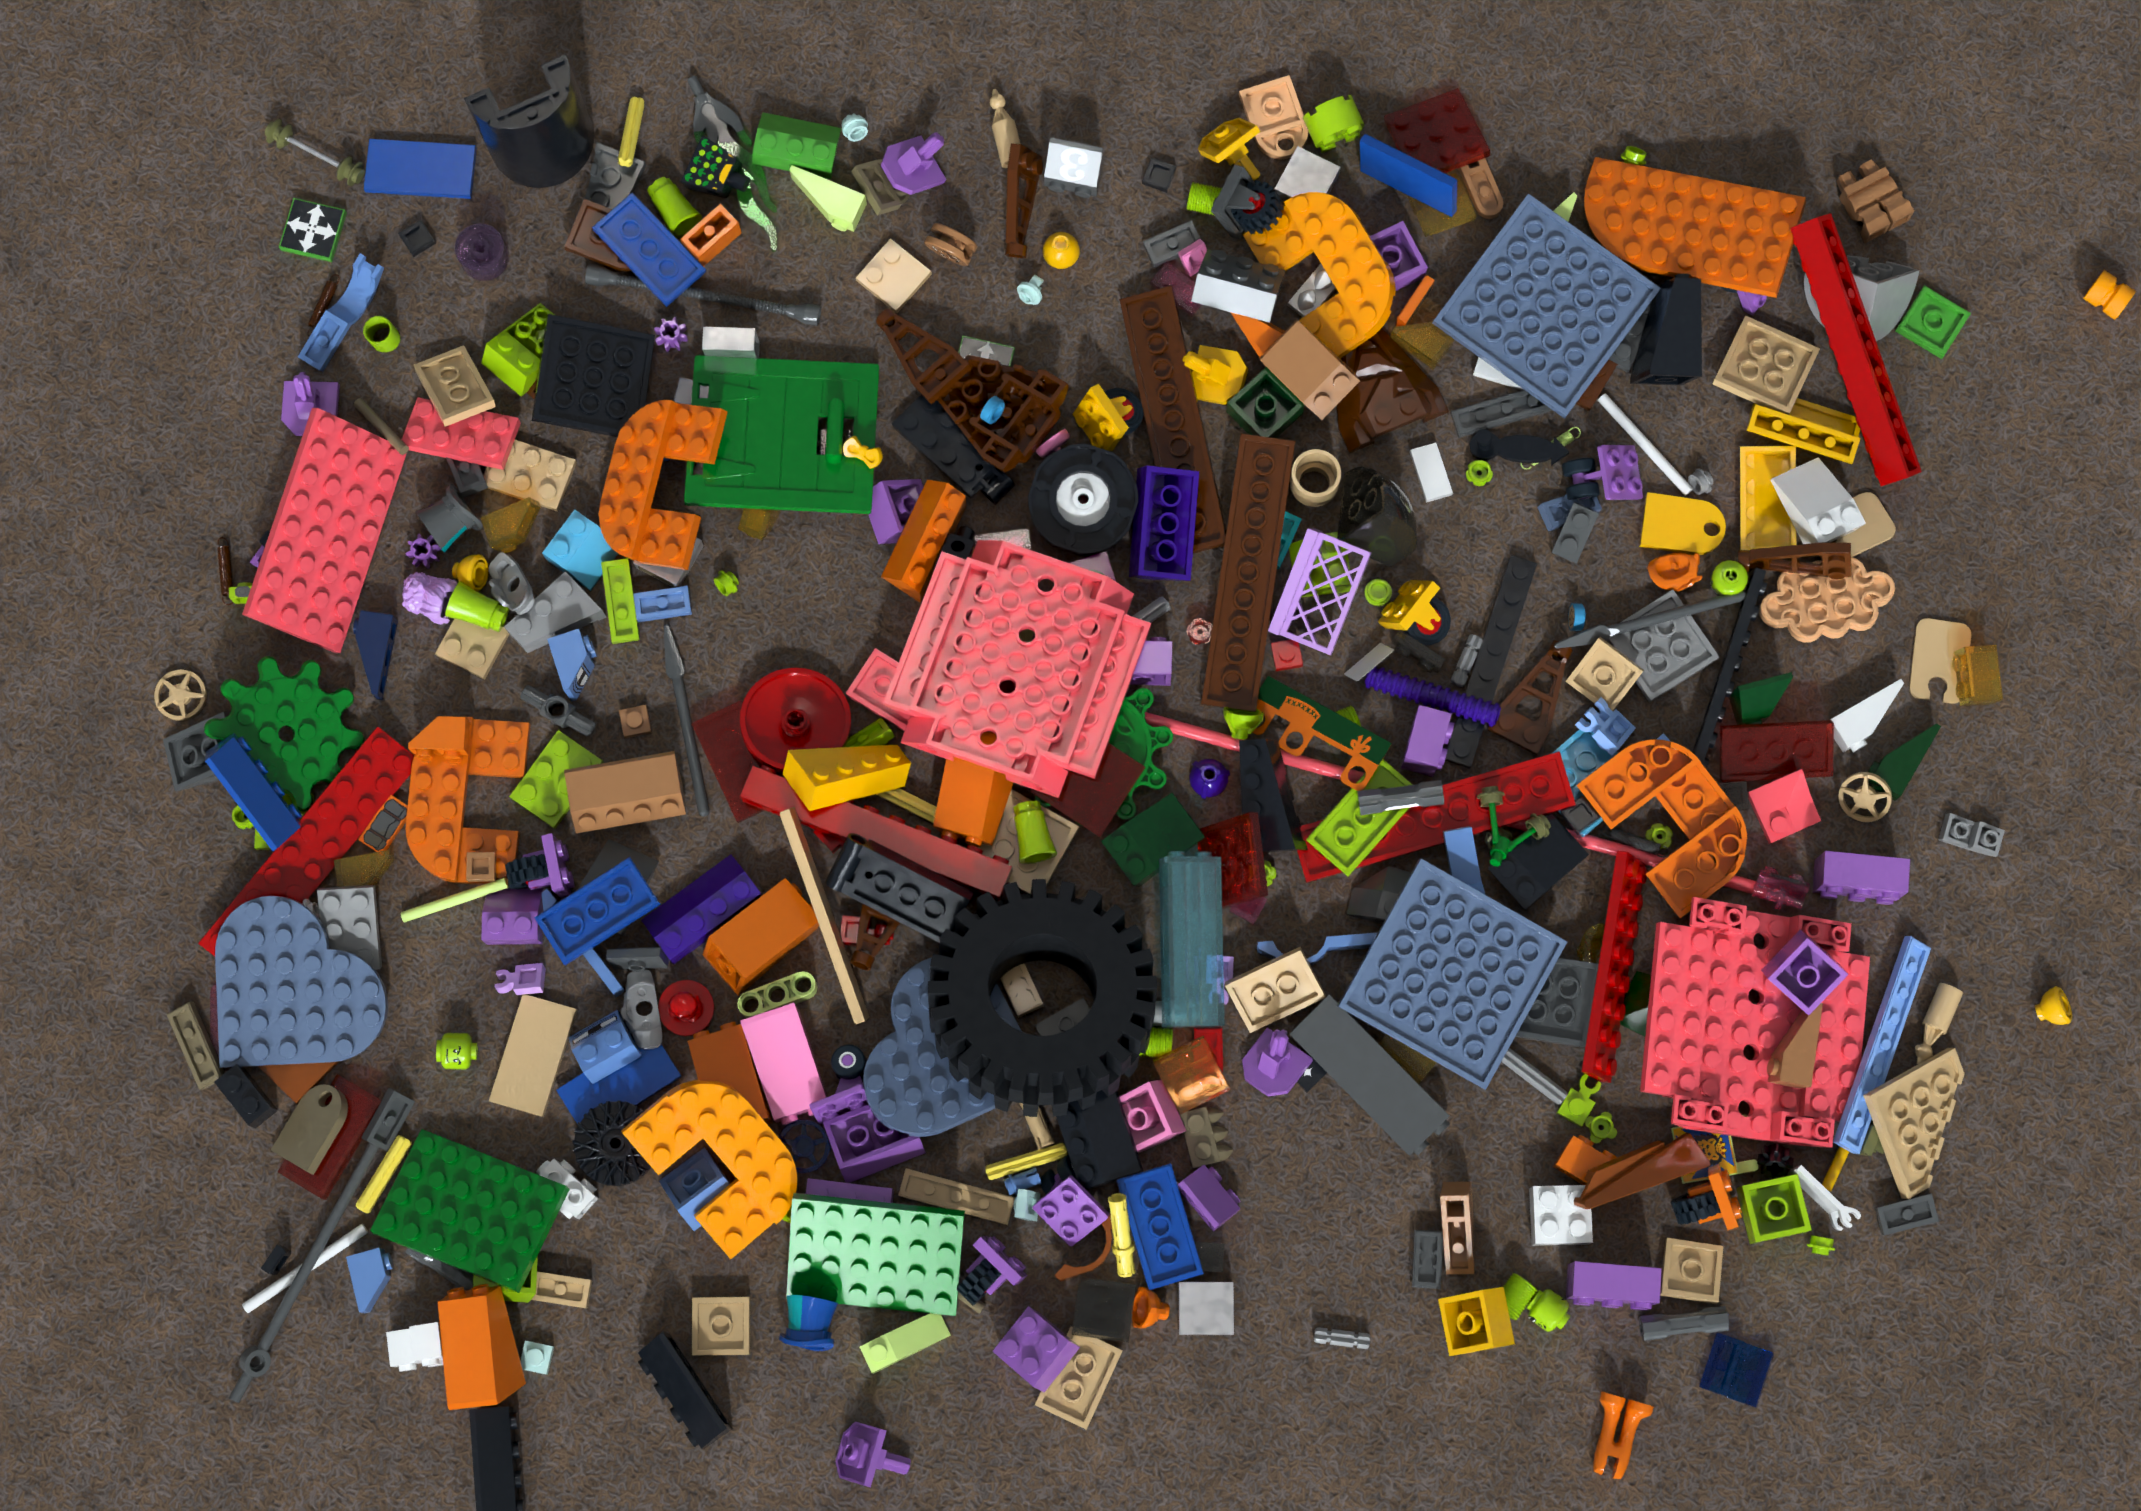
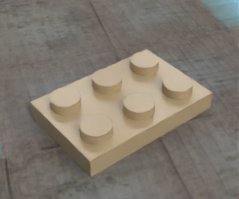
[414,345,496,427]
[483,440,577,512]
[1225,947,1326,1033]
[1035,1326,1123,1430]

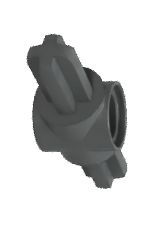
[520,685,596,736]

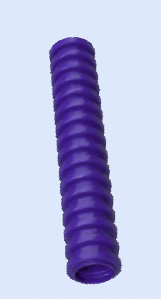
[1365,665,1501,727]

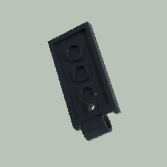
[891,395,1015,505]

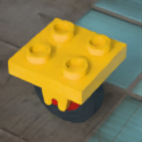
[1073,384,1144,452]
[1378,580,1451,646]

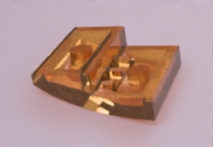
[1153,1036,1231,1114]

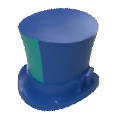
[779,1295,838,1351]

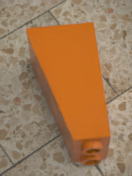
[933,731,1014,847]
[702,878,819,996]
[687,1022,773,1125]
[438,1284,526,1410]

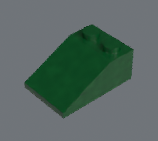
[1101,793,1205,887]

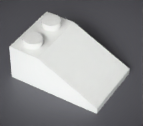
[1770,458,1866,544]

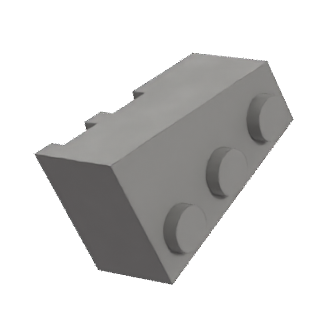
[504,571,606,653]

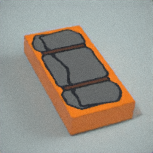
[1396,275,1435,331]
[358,795,408,856]

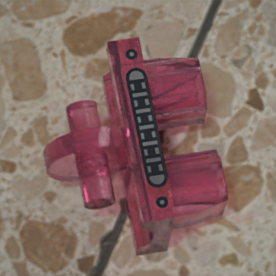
[1752,866,1810,910]

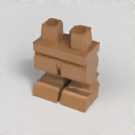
[1836,159,1915,244]

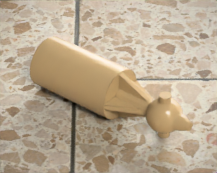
[990,89,1021,168]
[1915,983,1963,1065]

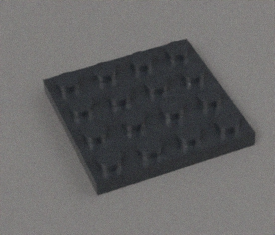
[531,314,655,437]

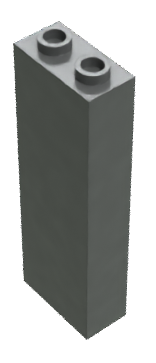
[1290,994,1450,1156]

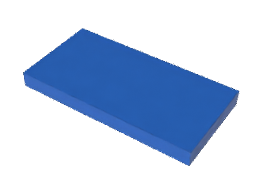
[1360,134,1457,217]
[364,139,477,199]
[592,193,706,307]
[534,857,661,965]
[556,1041,682,1124]
[1116,1163,1204,1290]

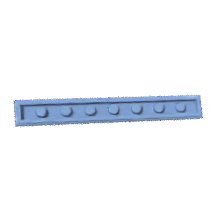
[1833,936,1931,1154]

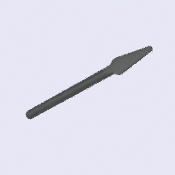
[1554,591,1746,649]
[664,624,709,817]

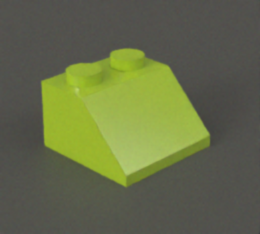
[1289,531,1351,597]

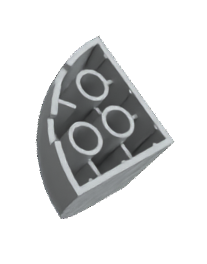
[1804,255,1920,341]

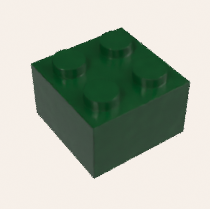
[1226,367,1305,438]

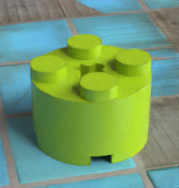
[1303,95,1365,153]

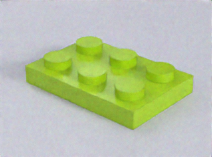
[509,730,604,829]

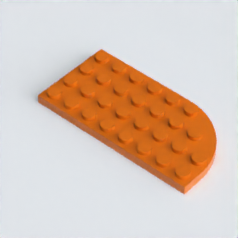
[1584,157,1806,298]

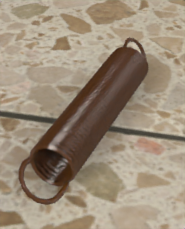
[307,274,340,336]
[217,537,233,605]

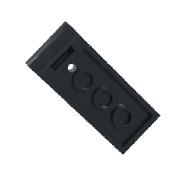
[825,833,974,942]

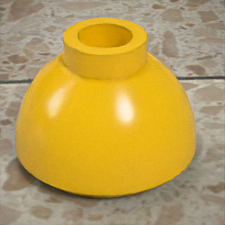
[1042,232,1080,269]
[452,554,489,592]
[2035,986,2072,1025]

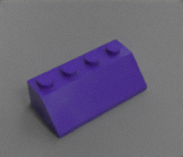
[1129,465,1199,581]
[641,854,762,964]

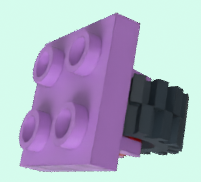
[505,833,575,898]
[956,1236,1028,1306]

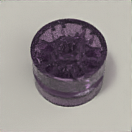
[455,224,509,281]

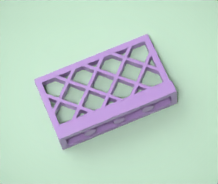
[1268,528,1372,655]

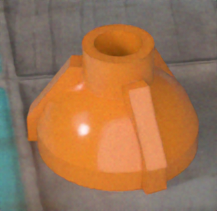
[1131,1286,1170,1329]

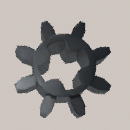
[1757,1143,1794,1179]

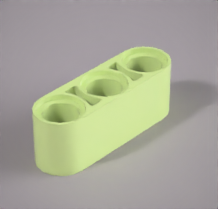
[737,971,818,1018]

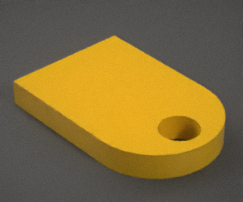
[1639,492,1726,555]

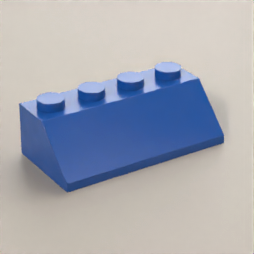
[205,733,302,851]

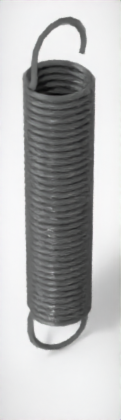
[1601,827,1670,858]

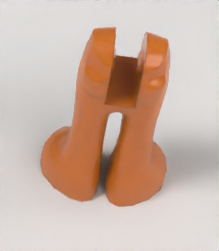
[1593,1391,1654,1480]

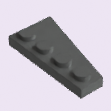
[585,142,646,209]

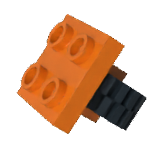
[1671,1164,1742,1230]

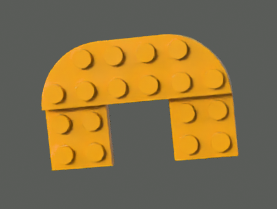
[1243,192,1396,358]
[621,1080,797,1259]

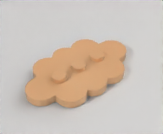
[1759,557,1895,643]

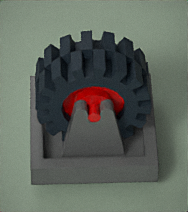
[1211,165,1284,240]

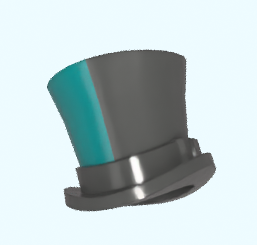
[415,484,483,553]

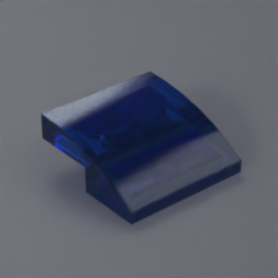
[1699,1333,1774,1408]

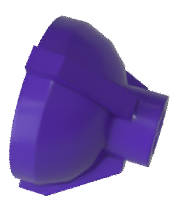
[1189,759,1230,799]

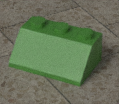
[752,112,841,179]

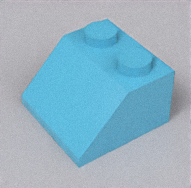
[542,509,618,591]

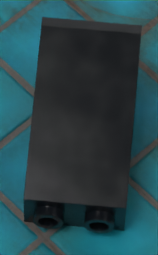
[1630,274,1702,385]

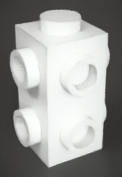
[536,1159,599,1220]

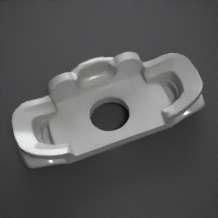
[488,552,534,615]
[621,969,662,1050]

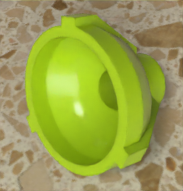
[1223,707,1264,739]

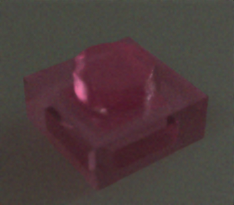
[1229,886,1267,925]

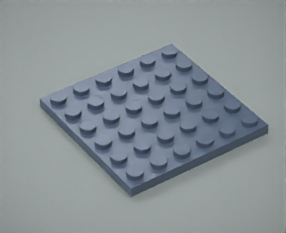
[1432,194,1661,419]
[1337,858,1567,1090]

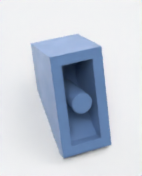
[346,1248,393,1313]

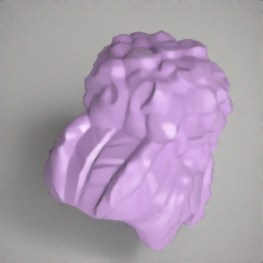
[402,572,458,625]

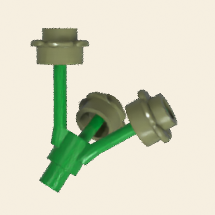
[1477,786,1551,867]

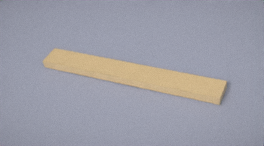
[780,807,870,1024]

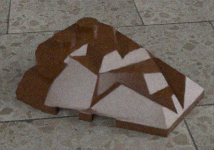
[1337,328,1449,454]
[937,355,1069,472]

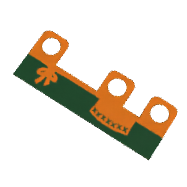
[1252,676,1392,791]

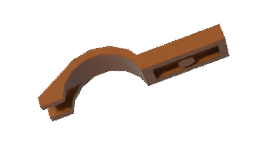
[1054,1214,1112,1282]

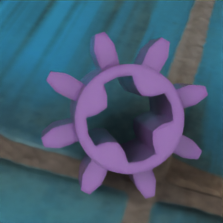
[654,317,688,352]
[406,534,441,569]

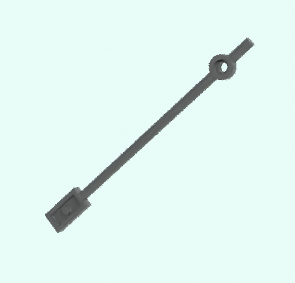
[229,1088,415,1403]

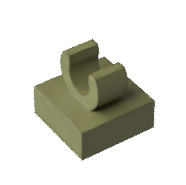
[1859,1125,1884,1156]

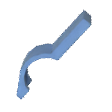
[298,253,384,372]
[1443,826,1485,894]
[542,889,625,997]
[1257,933,1377,966]

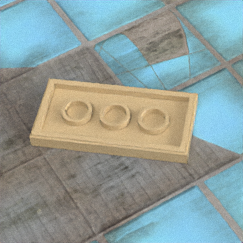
[489,994,577,1117]

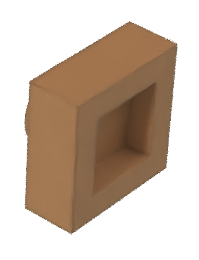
[619,705,652,739]
[466,852,497,882]

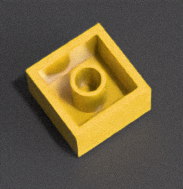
[1438,1287,1515,1356]

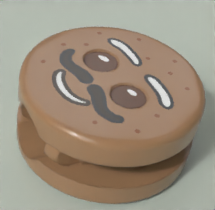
[924,223,978,266]

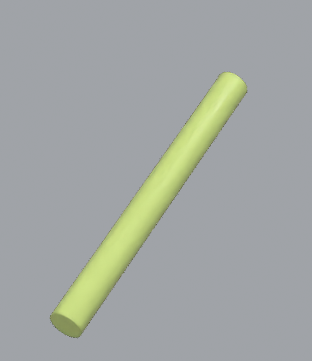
[401,877,509,923]

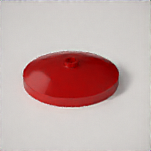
[740,668,851,773]

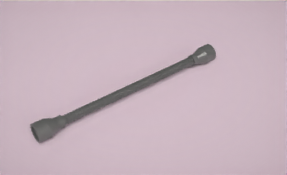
[585,263,822,326]

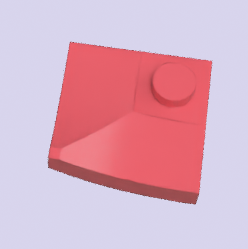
[1746,769,1821,844]

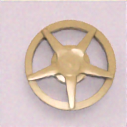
[154,669,207,721]
[1839,772,1892,822]

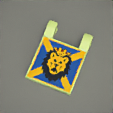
[1671,1114,1758,1184]

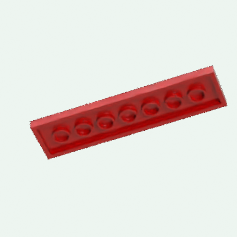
[1581,851,1647,1083]

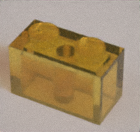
[1952,645,2003,706]

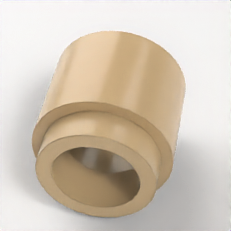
[1290,449,1341,507]

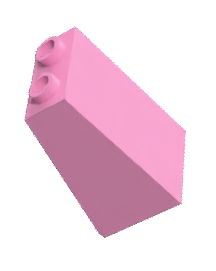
[740,1003,827,1125]

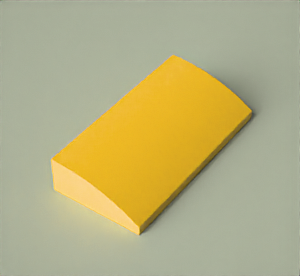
[1740,446,1796,550]

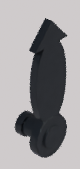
[1470,429,1569,466]

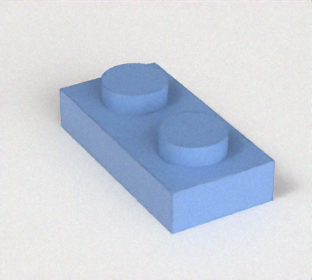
[633,586,692,622]

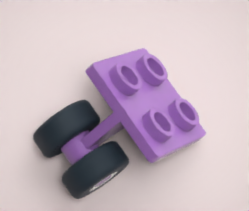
[1562,445,1643,500]
[809,1044,868,1124]
[1033,1155,1109,1246]

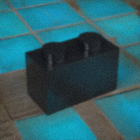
[214,1064,278,1128]

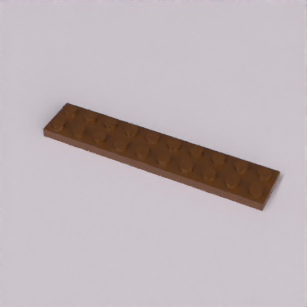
[1119,286,1226,554]
[1201,433,1295,712]

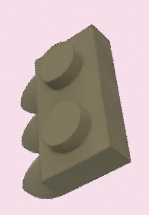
[851,159,910,216]
[1179,1107,1233,1169]

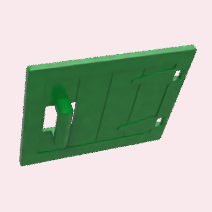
[684,355,879,514]

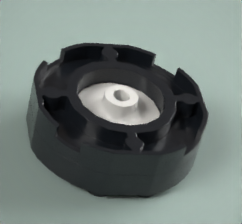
[1028,444,1138,556]

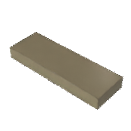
[166,1002,225,1090]

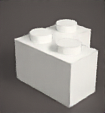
[386,1322,443,1372]

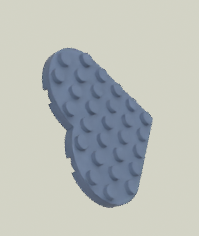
[215,896,388,1068]
[863,958,1022,1137]

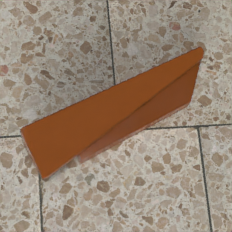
[1574,1132,1711,1210]

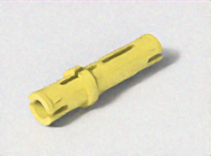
[1108,1193,1136,1277]

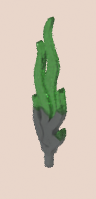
[687,76,777,252]

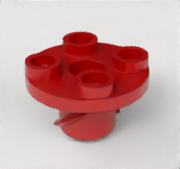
[658,980,715,1036]

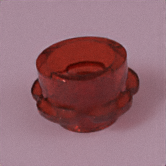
[1186,618,1212,645]

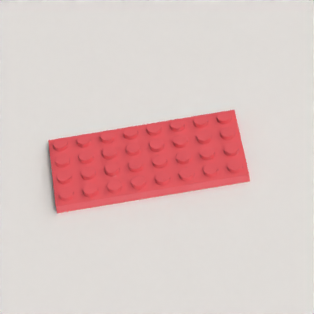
[242,408,407,653]

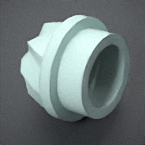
[842,113,868,142]

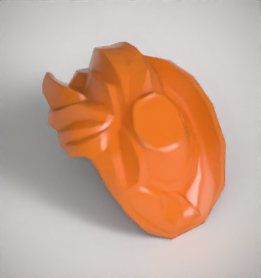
[1647,553,1703,592]

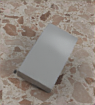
[1938,813,2005,857]

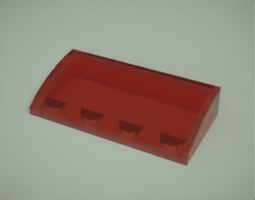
[278,1074,382,1200]

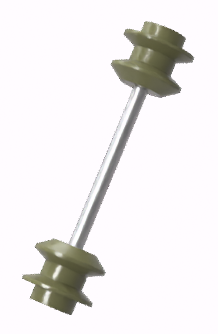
[265,119,365,186]

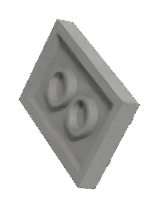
[317,885,382,970]

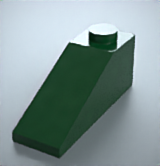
[1867,723,1941,801]

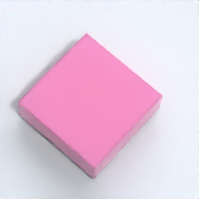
[1178,239,1207,277]

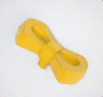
[843,436,883,469]

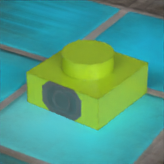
[229,582,253,604]

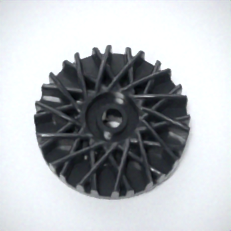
[573,1100,651,1186]

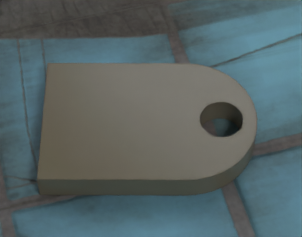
[271,1084,348,1175]

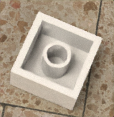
[1529,1185,1593,1246]

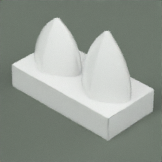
[1287,264,1336,317]

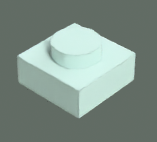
[1014,1189,1041,1221]
[520,1340,554,1375]

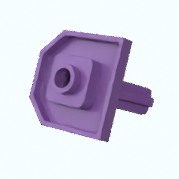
[881,132,946,195]
[281,372,340,436]
[1242,1027,1313,1097]
[835,1421,911,1487]

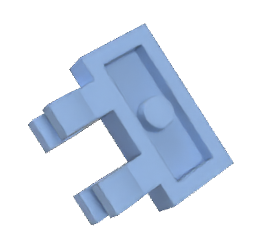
[1575,697,1636,756]

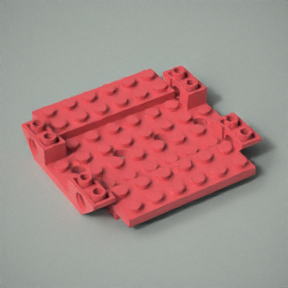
[883,540,1151,798]
[1640,897,1870,1148]

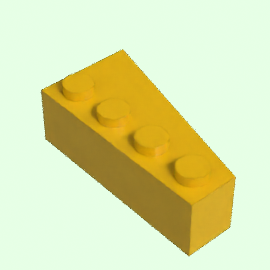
[782,745,911,811]

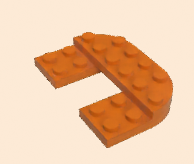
[598,400,728,570]
[406,717,530,885]
[1576,739,1747,918]

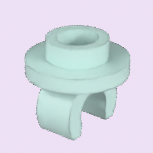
[1017,275,1044,305]

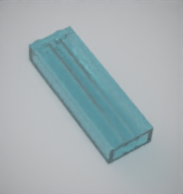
[1159,851,1225,1028]

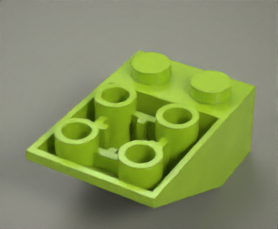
[481,303,555,397]

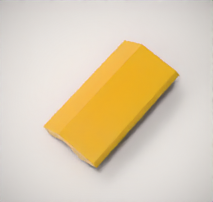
[1746,398,1861,464]

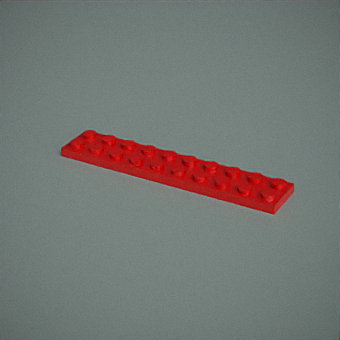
[198,726,414,956]
[1297,751,1576,883]

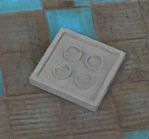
[1607,590,1719,703]

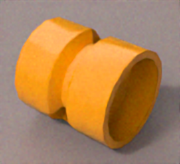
[2083,270,2136,320]

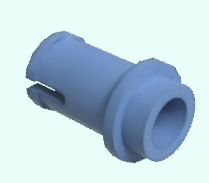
[1003,1167,1041,1196]

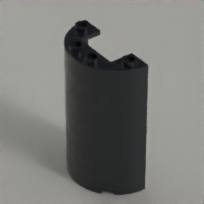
[464,54,594,188]

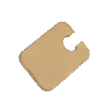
[1819,492,1896,560]
[1909,618,1971,704]

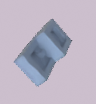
[1537,494,1602,532]

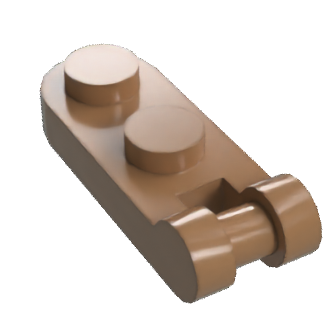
[1453,146,1503,219]

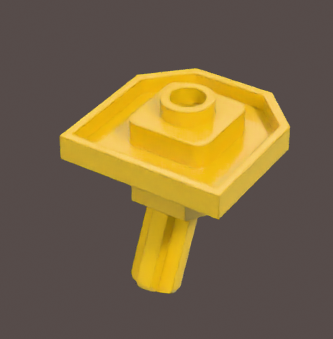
[1198,118,1260,181]
[1183,345,1248,405]

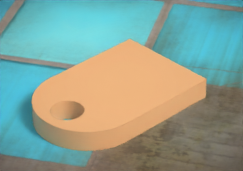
[1239,75,1308,159]

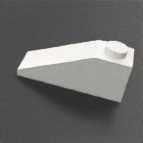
[1826,679,1904,753]

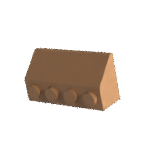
[564,751,686,833]

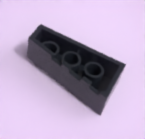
[1239,739,1308,853]

